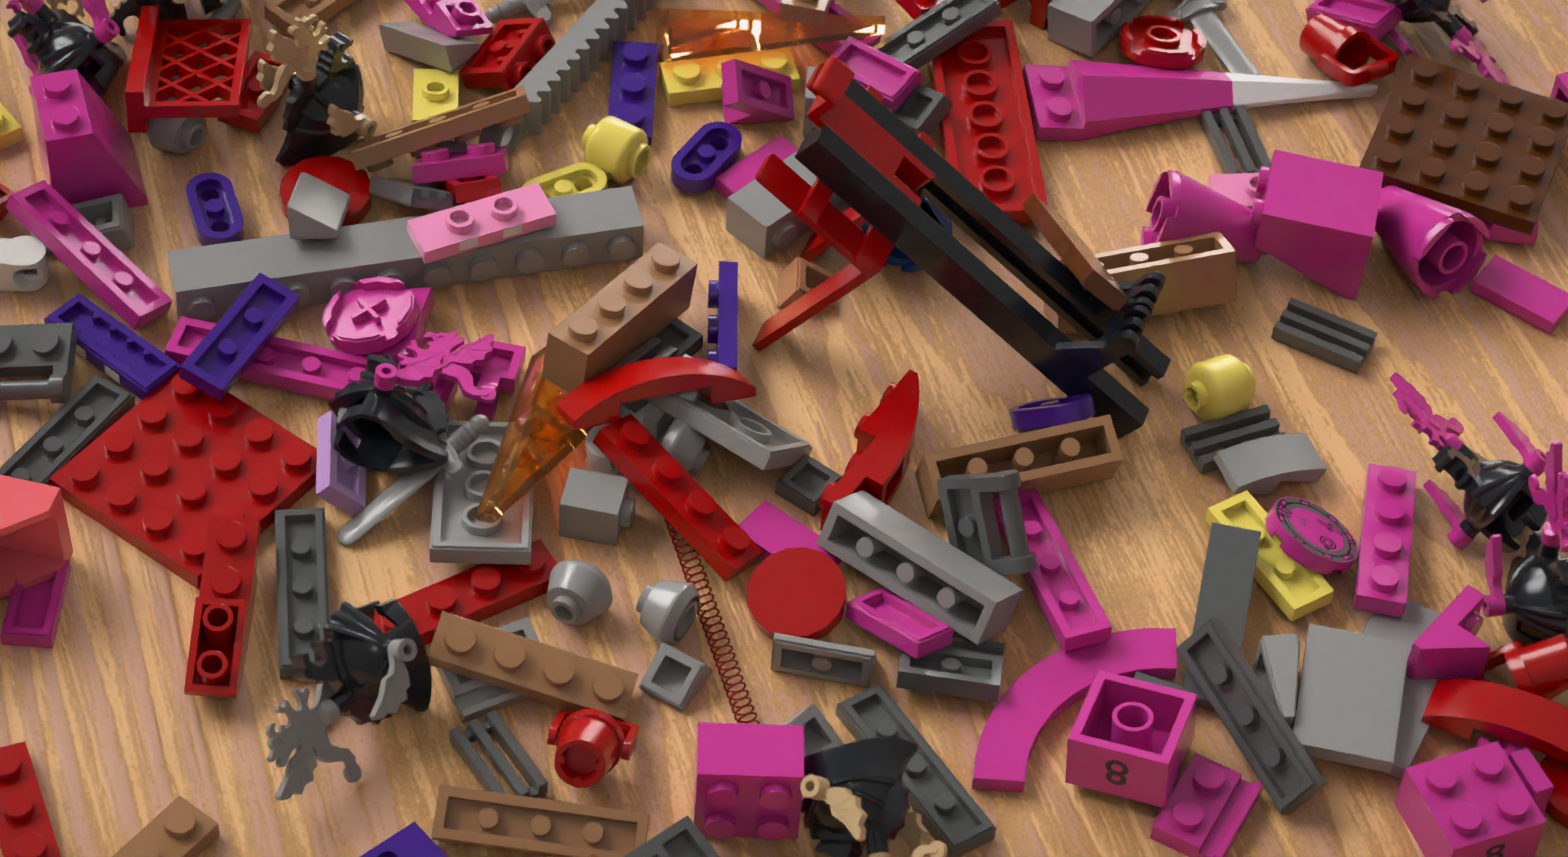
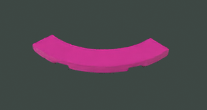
[972,628,1177,792]

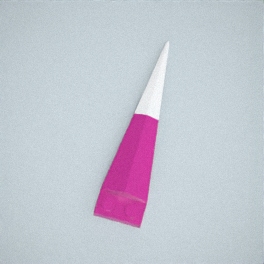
[1023,60,1379,141]

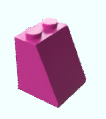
[30,69,148,208]
[1249,149,1384,300]

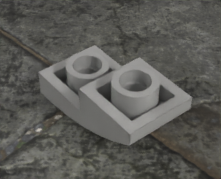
[1213,433,1327,494]

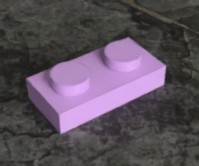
[316,410,366,516]

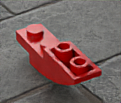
[818,370,920,530]
[184,514,261,698]

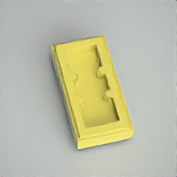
[412,69,459,123]

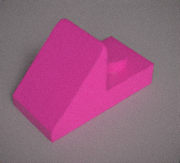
[721,59,795,124]
[1405,585,1491,680]

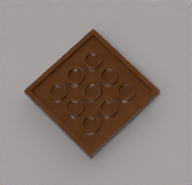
[1359,53,1568,236]

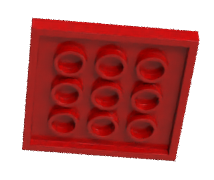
[49,371,317,589]

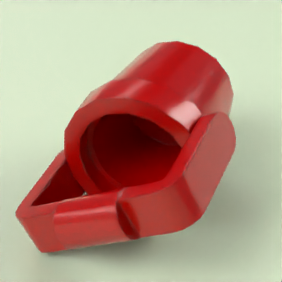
[1299,14,1399,87]
[1473,633,1568,700]
[547,709,639,788]

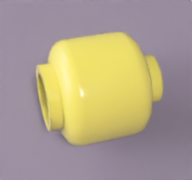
[581,116,652,183]
[1183,354,1256,421]

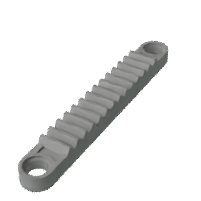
[479,0,662,155]

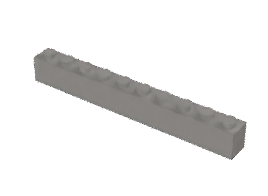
[167,186,644,321]

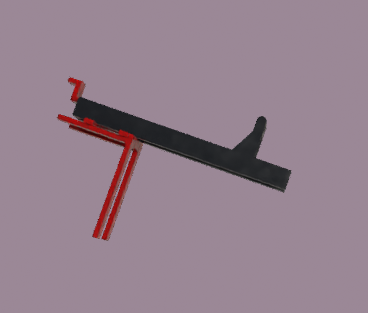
[752,56,1171,440]

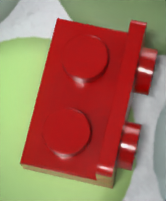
[459,17,556,92]

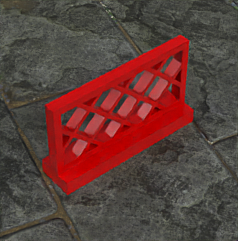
[125,6,252,133]

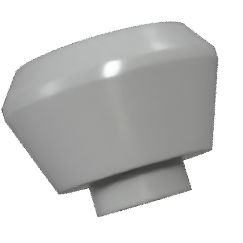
[147,97,207,154]
[658,417,711,475]
[546,560,613,625]
[636,580,701,645]

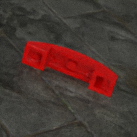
[556,357,756,430]
[1421,678,1568,763]

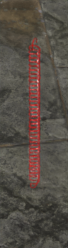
[664,518,760,724]

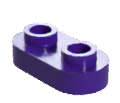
[671,122,742,193]
[186,172,244,246]
[1009,394,1096,433]

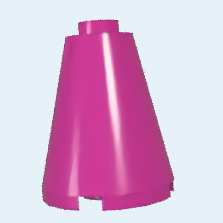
[1141,169,1268,262]
[1375,186,1489,298]

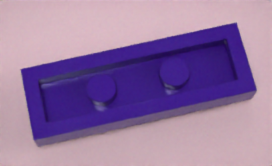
[608,41,658,147]
[707,261,738,370]
[179,273,300,401]

